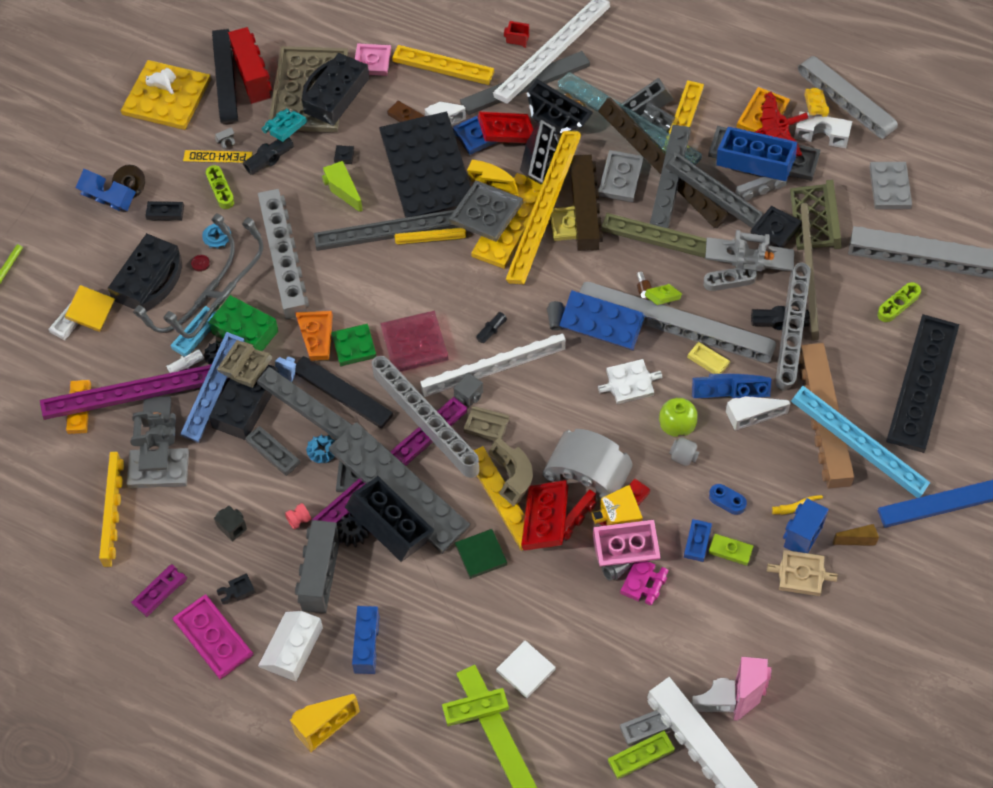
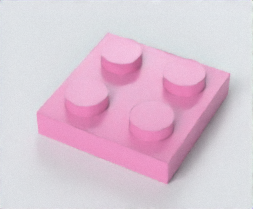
[355,43,391,76]

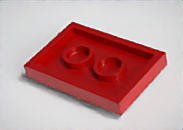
[477,111,533,143]

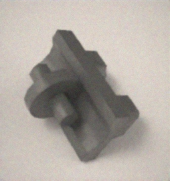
[640,102,675,133]

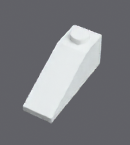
[726,396,790,431]

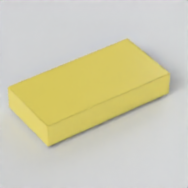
[687,342,730,374]

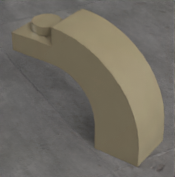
[488,438,533,506]

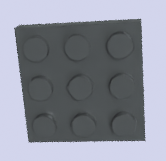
[449,180,523,242]

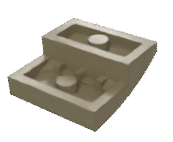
[217,340,272,388]

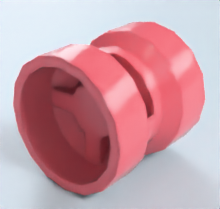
[285,503,312,530]

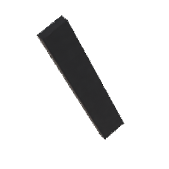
[295,356,393,429]

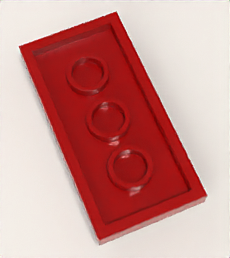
[521,480,569,551]

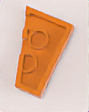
[295,311,333,361]

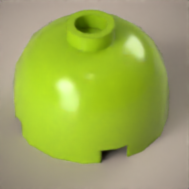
[659,397,697,437]

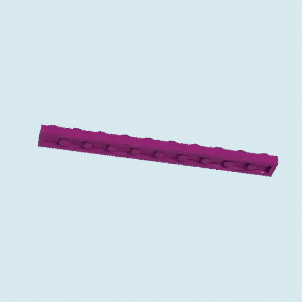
[40,364,230,420]
[312,397,467,524]

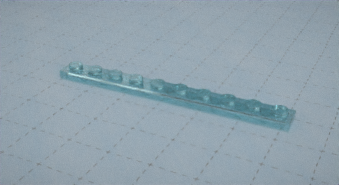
[558,72,702,165]

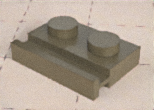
[464,406,509,441]

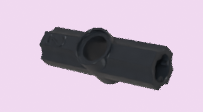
[243,137,294,175]
[751,306,810,330]

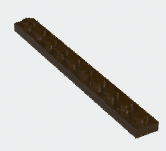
[598,98,728,228]

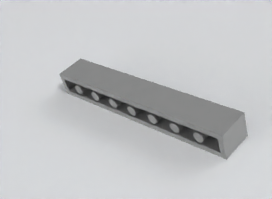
[848,226,993,279]

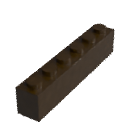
[570,154,603,251]

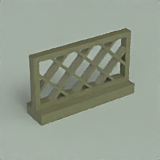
[790,179,842,250]

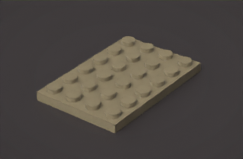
[269,46,349,132]

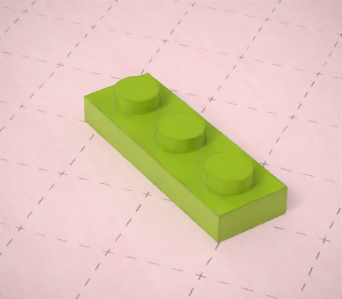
[442,688,509,727]
[607,731,675,780]

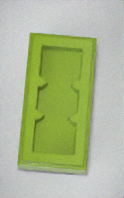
[644,284,682,305]
[708,534,753,566]

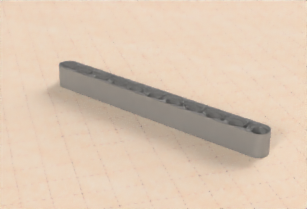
[579,282,776,363]

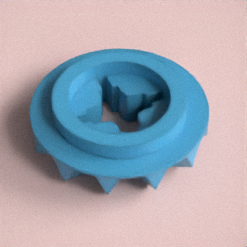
[202,224,231,249]
[306,434,335,463]

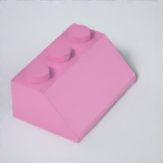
[593,520,661,567]
[734,657,771,721]

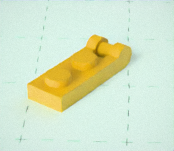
[804,88,829,117]

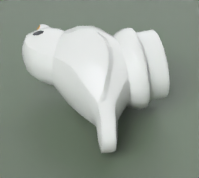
[145,68,176,95]

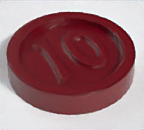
[191,255,210,272]

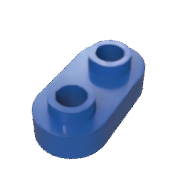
[709,484,747,515]

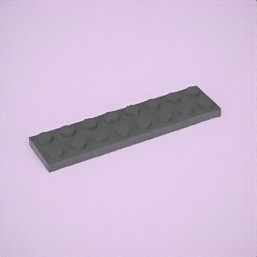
[329,422,470,554]

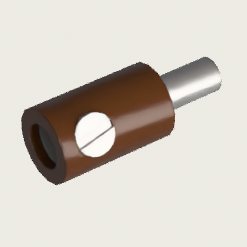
[637,272,652,301]

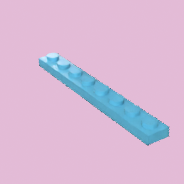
[791,386,930,498]

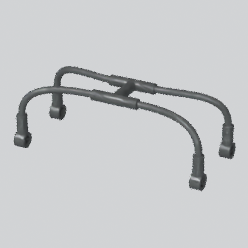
[133,213,264,339]

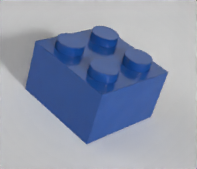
[783,498,829,554]

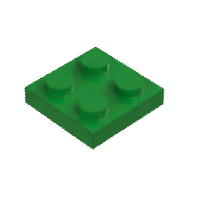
[331,323,377,366]

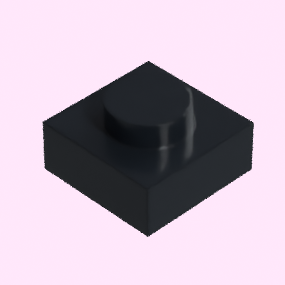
[334,145,354,164]

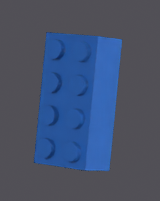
[716,126,798,181]
[559,290,645,351]

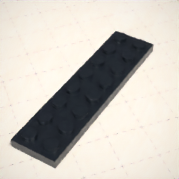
[886,314,960,453]

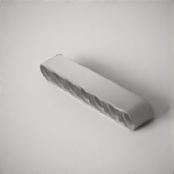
[798,56,898,139]
[775,263,811,391]

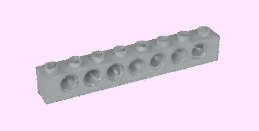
[258,189,309,319]

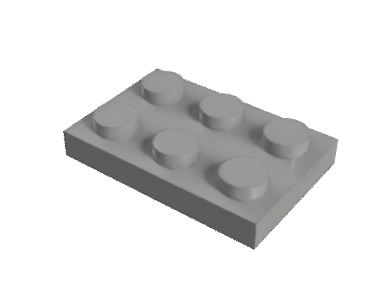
[599,150,644,202]
[869,162,912,209]
[127,448,189,488]

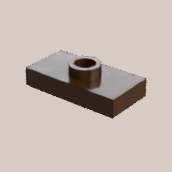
[387,101,424,122]

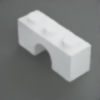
[794,111,852,149]

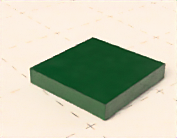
[455,529,507,579]

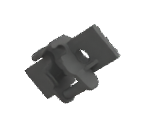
[130,396,176,471]

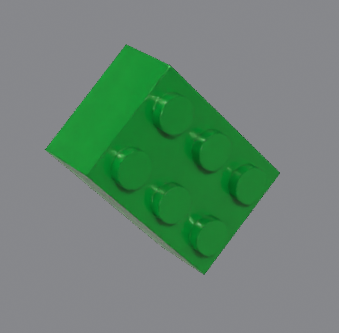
[208,295,279,351]

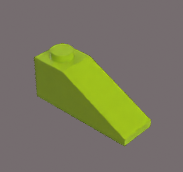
[322,161,363,212]

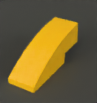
[467,159,518,193]

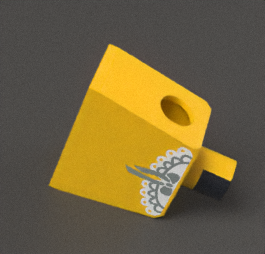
[592,485,643,526]

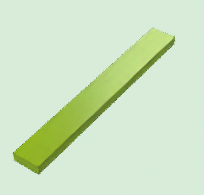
[456,665,537,788]

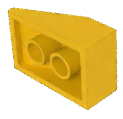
[290,694,360,752]

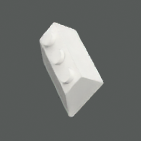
[258,611,323,682]

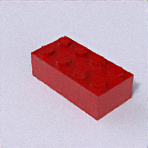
[228,27,272,104]

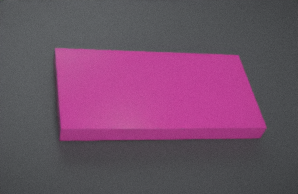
[172,594,254,680]

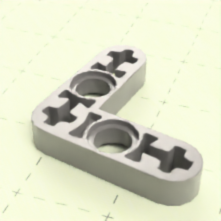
[703,239,757,291]

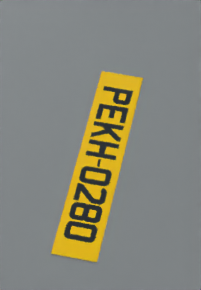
[183,150,252,163]

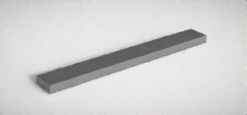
[460,51,590,115]
[314,210,459,251]

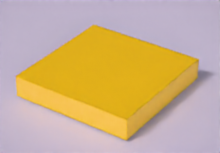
[65,285,115,332]

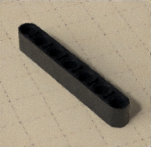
[212,28,238,124]

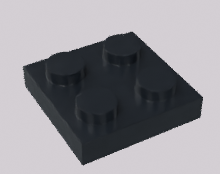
[750,206,802,248]

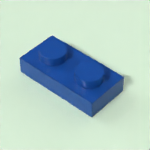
[684,519,712,562]

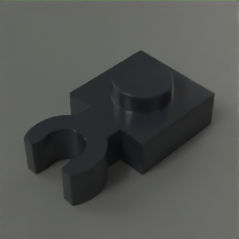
[217,573,256,605]

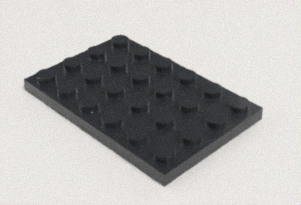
[379,111,471,218]

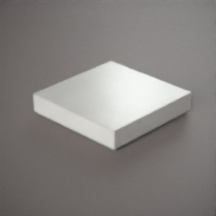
[496,641,555,698]

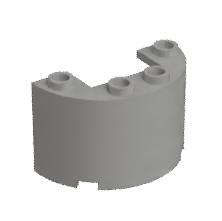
[542,429,633,501]

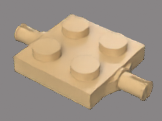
[767,550,837,596]

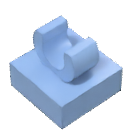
[275,356,296,382]

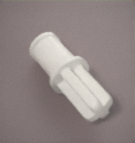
[166,350,204,373]

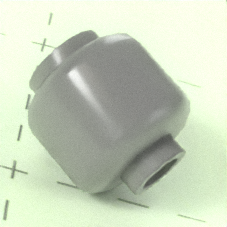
[669,437,700,466]

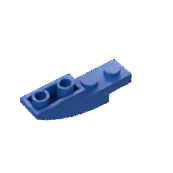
[692,374,771,398]

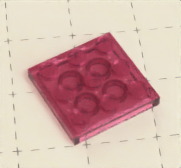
[380,310,449,372]

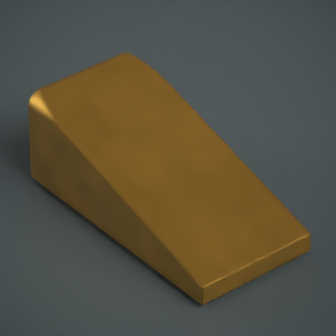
[833,524,879,546]

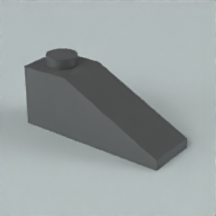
[619,78,674,118]

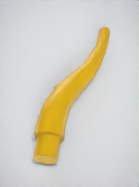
[772,495,823,515]

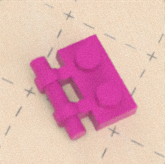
[620,561,668,606]

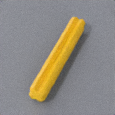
[395,228,466,244]

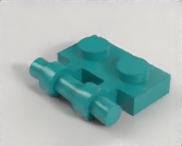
[261,109,307,141]

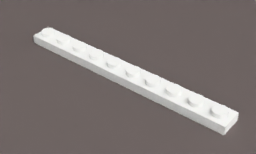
[493,0,610,104]

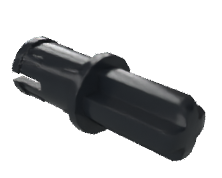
[476,312,507,344]

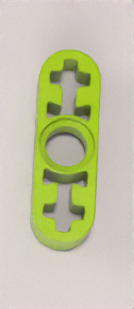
[206,165,234,209]
[877,282,921,322]

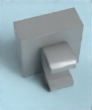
[214,127,235,149]

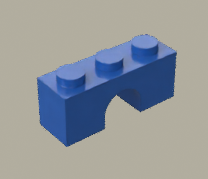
[75,169,136,211]
[352,606,380,674]

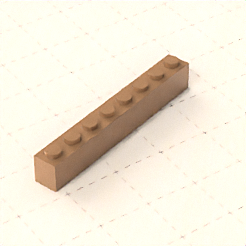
[798,343,854,489]

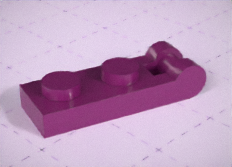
[131,564,187,618]

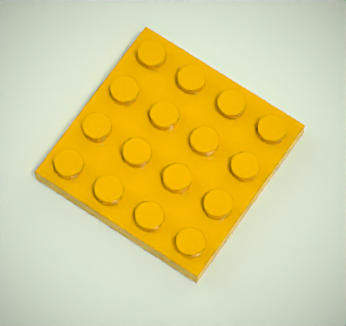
[120,60,211,130]

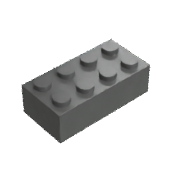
[295,520,340,613]

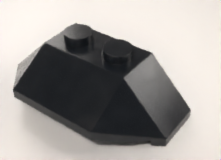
[527,79,593,135]
[520,120,559,184]

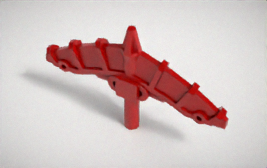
[755,91,809,156]

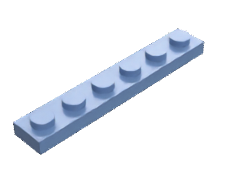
[181,332,244,443]

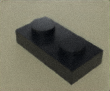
[145,201,184,220]

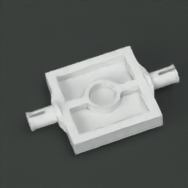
[598,359,662,404]

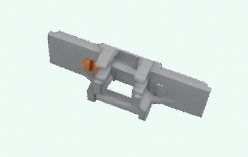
[705,230,794,271]

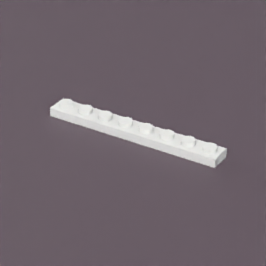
[420,334,566,397]

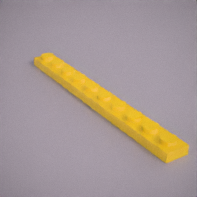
[505,131,581,285]

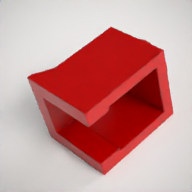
[504,21,530,48]

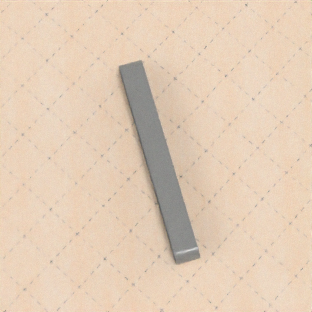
[372,356,479,478]

